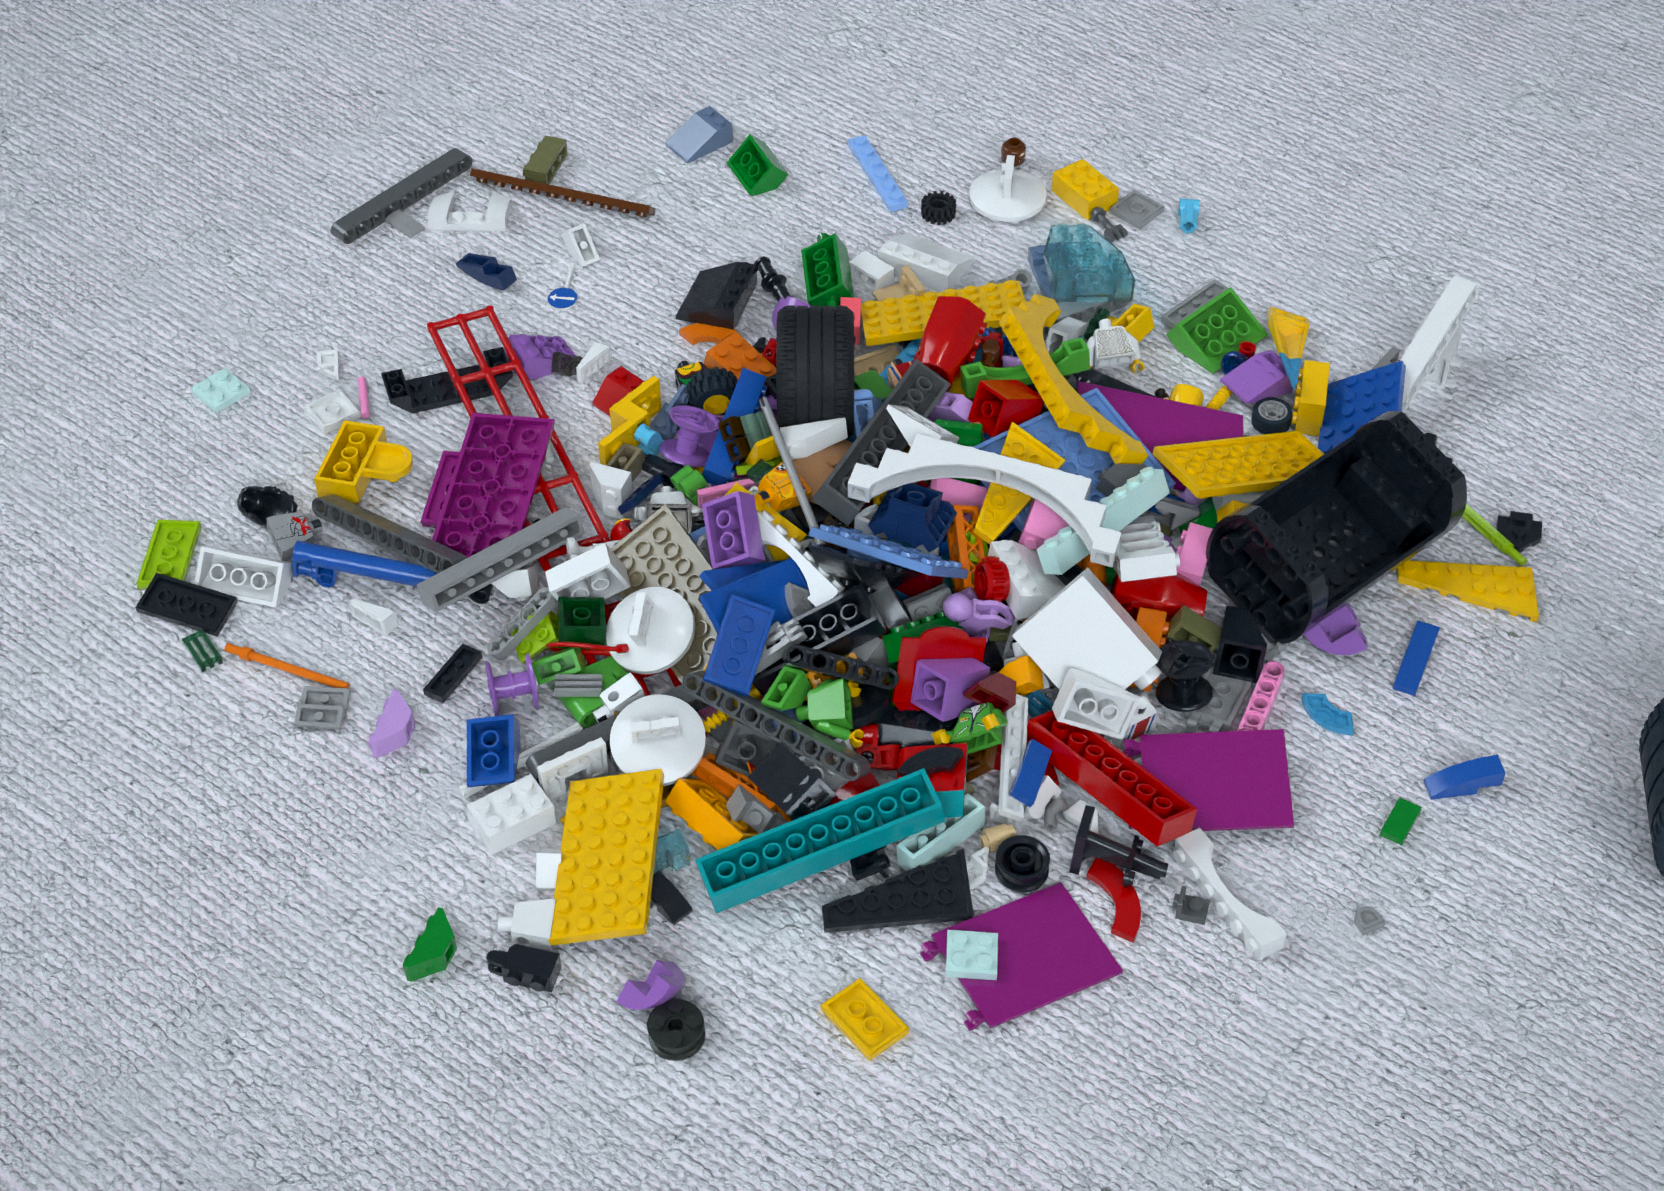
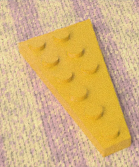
[973,422,1065,544]
[1396,560,1539,623]

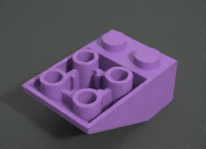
[504,334,580,379]
[1220,350,1293,404]

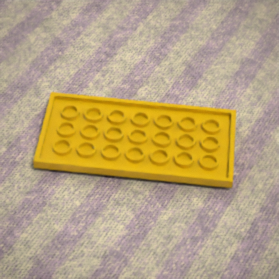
[861,280,1025,346]
[1153,431,1324,499]
[548,768,664,946]

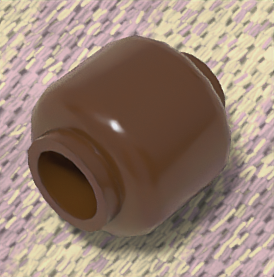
[1001,138,1026,167]

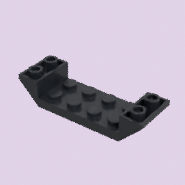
[381,347,513,414]

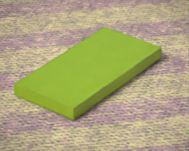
[136,519,202,589]

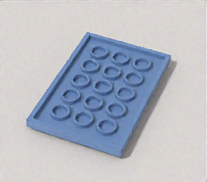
[809,524,969,579]

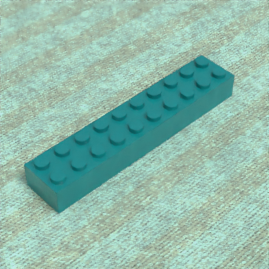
[695,768,946,913]

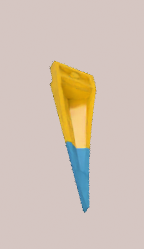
[1267,306,1310,389]

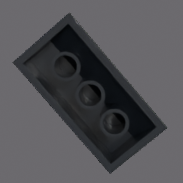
[861,707,959,759]

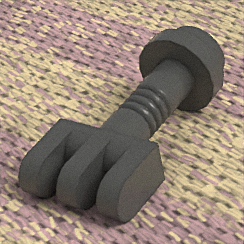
[1090,207,1128,243]

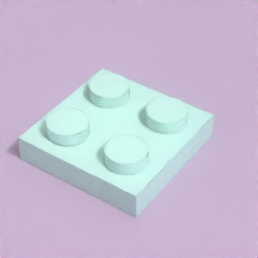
[191,367,250,414]
[945,930,998,980]

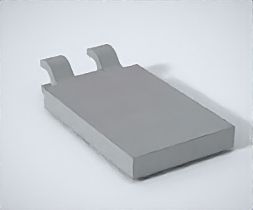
[1185,667,1252,733]

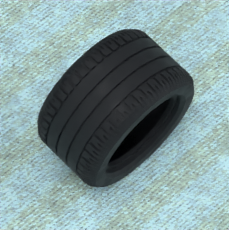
[776,305,854,440]

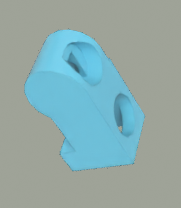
[634,424,664,456]

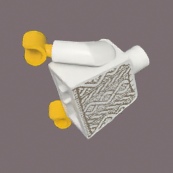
[1087,319,1145,373]

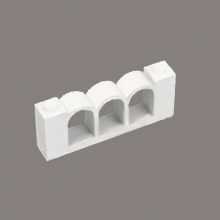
[1113,516,1180,582]

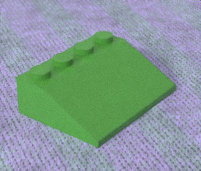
[1166,287,1268,374]

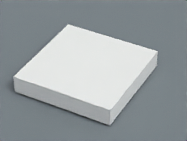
[303,389,361,434]

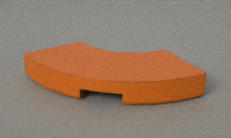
[679,323,736,345]

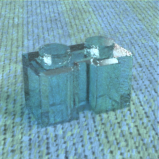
[654,829,690,874]

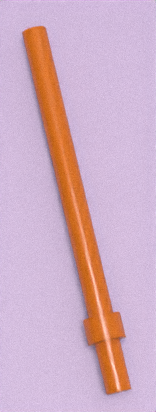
[224,643,350,689]

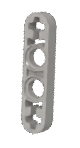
[488,587,557,660]

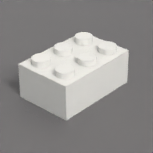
[545,543,631,601]
[467,774,556,855]

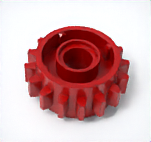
[974,556,1010,603]

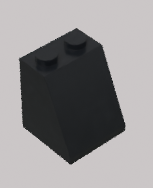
[1213,606,1267,683]

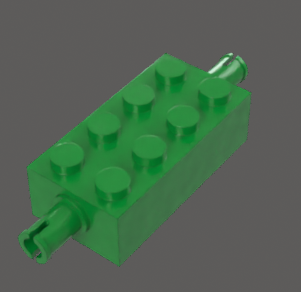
[801,233,854,308]

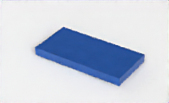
[702,594,776,697]

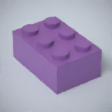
[702,491,765,569]

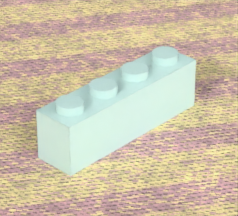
[896,793,985,872]

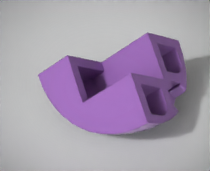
[1304,603,1368,655]
[616,960,686,1010]

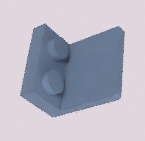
[650,384,689,440]

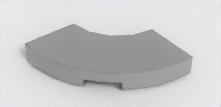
[785,582,814,618]

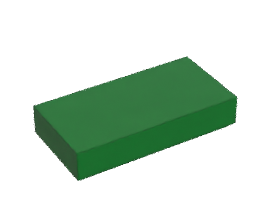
[1380,797,1422,845]

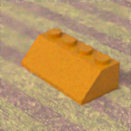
[665,778,759,850]

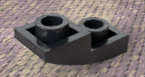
[651,870,692,925]

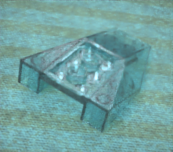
[1043,223,1135,302]

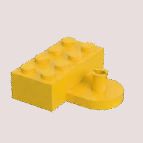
[314,420,413,504]

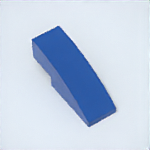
[1424,755,1506,800]

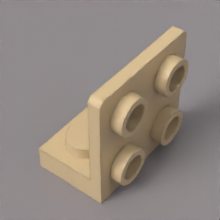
[872,265,926,301]

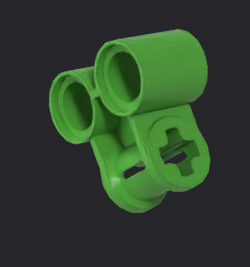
[670,465,707,506]

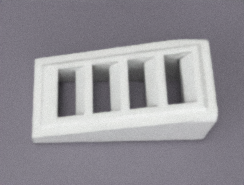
[576,342,610,384]
[350,599,398,636]

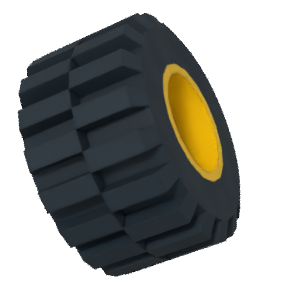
[687,367,738,415]

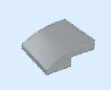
[294,686,351,730]

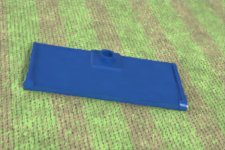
[699,558,815,634]

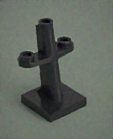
[1069,805,1169,888]

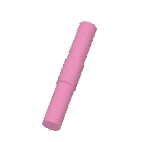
[358,376,370,419]

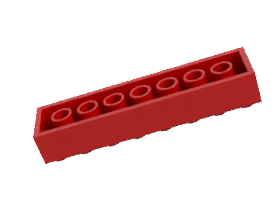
[1027,710,1197,847]

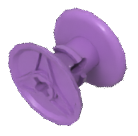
[659,405,720,467]
[485,653,539,716]

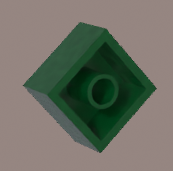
[557,597,606,649]

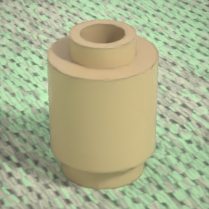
[979,823,1017,853]

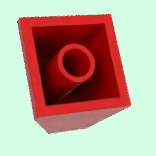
[967,380,1044,438]

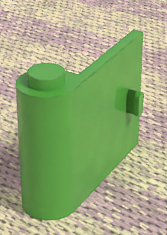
[552,656,627,728]

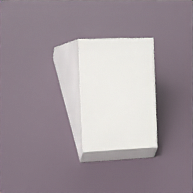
[536,848,562,891]

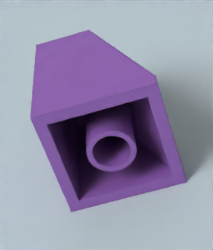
[911,658,990,722]

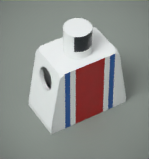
[1112,695,1158,747]

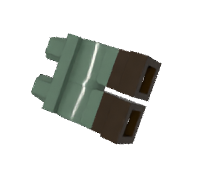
[718,411,773,463]

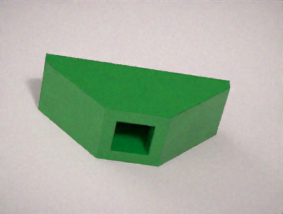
[403,907,457,982]

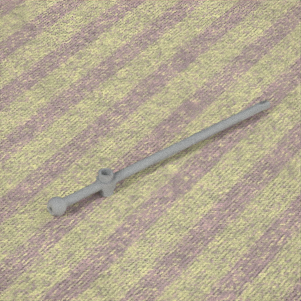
[759,396,840,581]

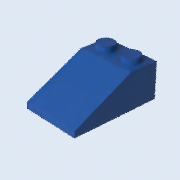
[467,714,520,788]

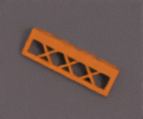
[947,505,985,593]
[692,753,779,815]

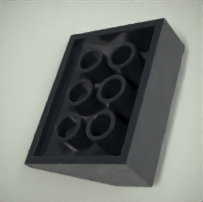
[676,262,757,330]

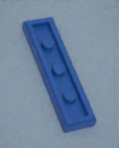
[1393,621,1440,696]

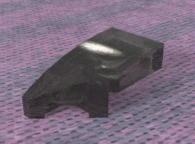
[551,352,583,377]

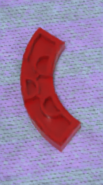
[1086,858,1141,943]

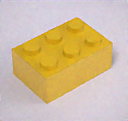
[1051,159,1119,220]
[1291,360,1330,436]

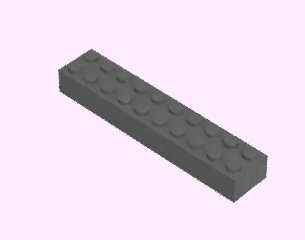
[812,359,951,526]

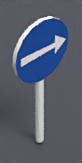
[548,262,577,310]

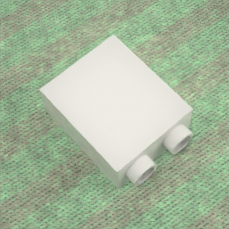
[1012,567,1162,691]

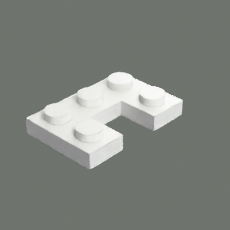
[537,738,609,800]

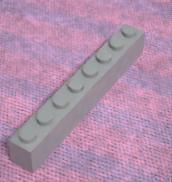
[417,507,585,612]

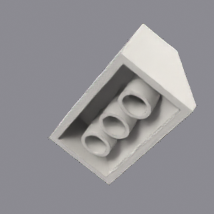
[194,546,293,608]

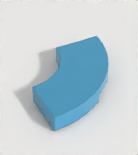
[1301,693,1354,736]

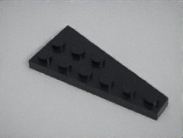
[822,848,974,933]

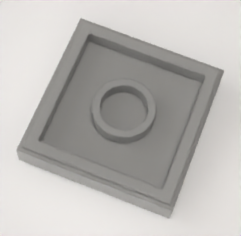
[1110,190,1165,229]

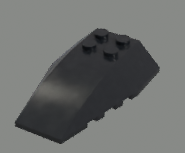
[809,543,918,593]

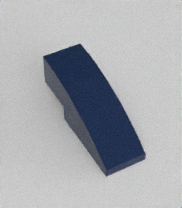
[456,253,517,290]

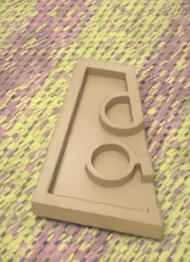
[854,344,900,377]

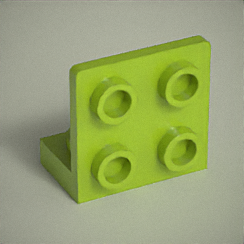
[511,611,558,664]

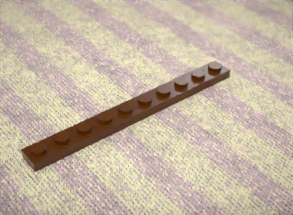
[470,168,656,218]

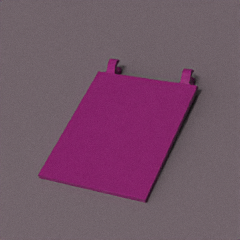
[1124,729,1294,832]
[920,882,1123,1031]

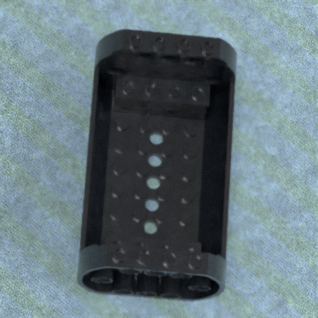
[1206,411,1467,644]

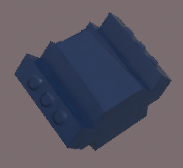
[868,483,957,553]

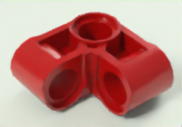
[853,724,901,771]

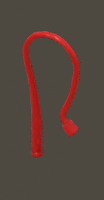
[546,642,629,656]

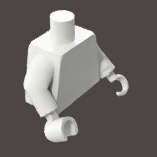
[634,486,703,520]

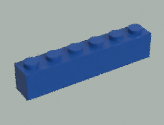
[702,368,768,486]

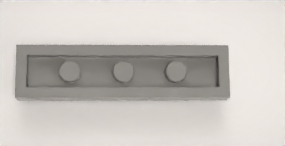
[1161,279,1228,329]

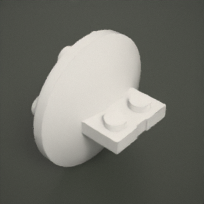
[969,155,1046,224]
[606,587,696,674]
[610,694,706,786]

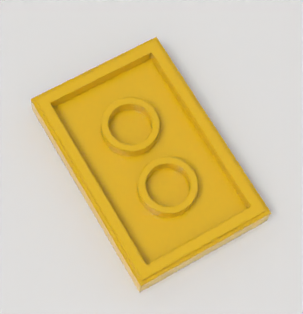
[820,978,909,1061]

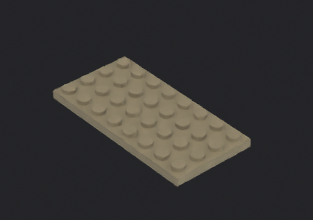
[611,504,717,683]

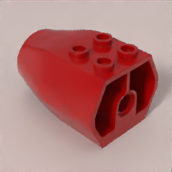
[911,296,987,391]
[1110,572,1207,636]

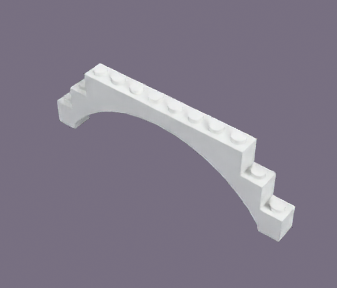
[848,434,1122,567]

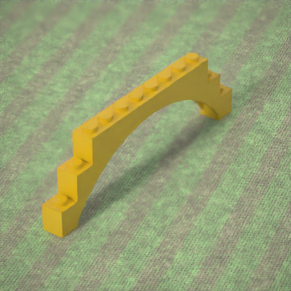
[999,294,1149,464]

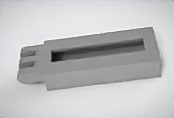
[755,618,807,675]

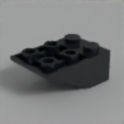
[748,742,837,821]

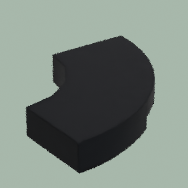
[897,747,964,777]

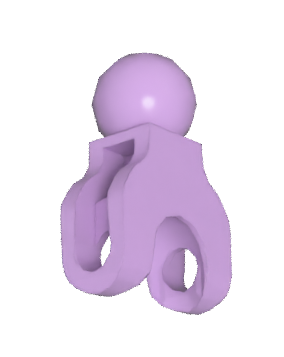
[943,593,1014,638]

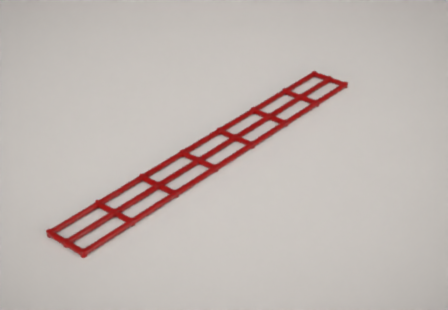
[427,305,708,738]

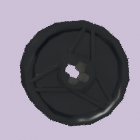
[1155,641,1213,712]

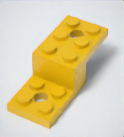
[598,376,661,465]

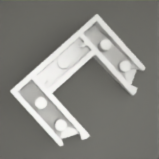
[427,190,512,231]

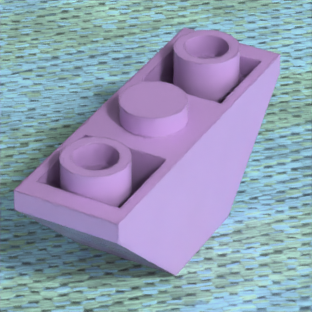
[927,392,973,423]
[368,689,415,758]

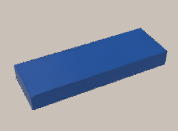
[1010,739,1052,807]

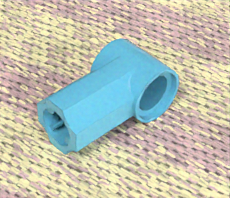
[1178,198,1200,233]

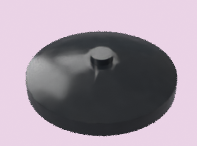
[803,682,892,735]

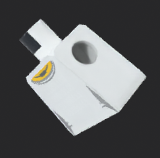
[592,672,645,723]

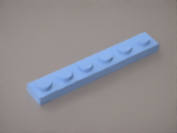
[848,135,908,212]

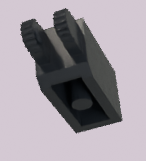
[486,944,562,993]

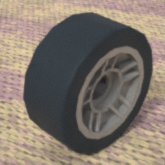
[1251,397,1293,434]

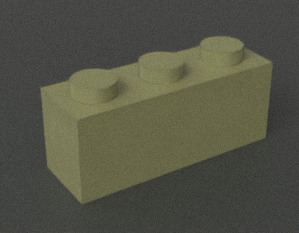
[523,135,568,184]

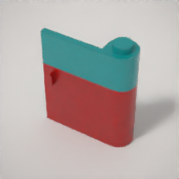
[897,743,968,818]

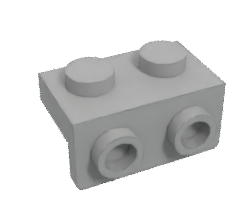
[903,583,952,621]

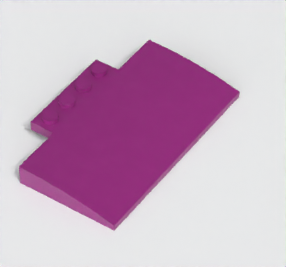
[1076,381,1243,491]
[420,413,555,558]

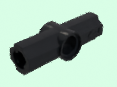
[642,454,684,488]

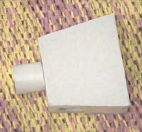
[498,899,556,952]

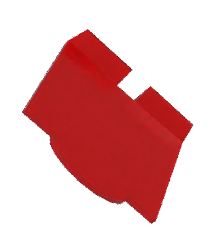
[892,626,987,711]

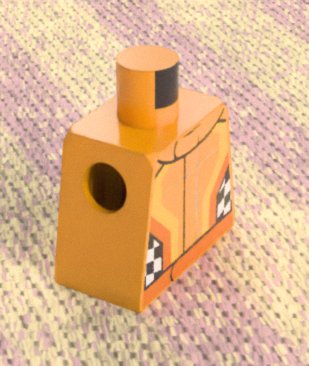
[754,462,812,512]

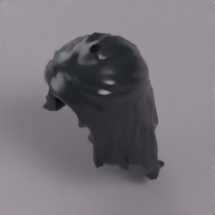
[237,486,298,528]

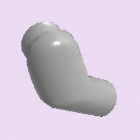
[1044,798,1068,830]

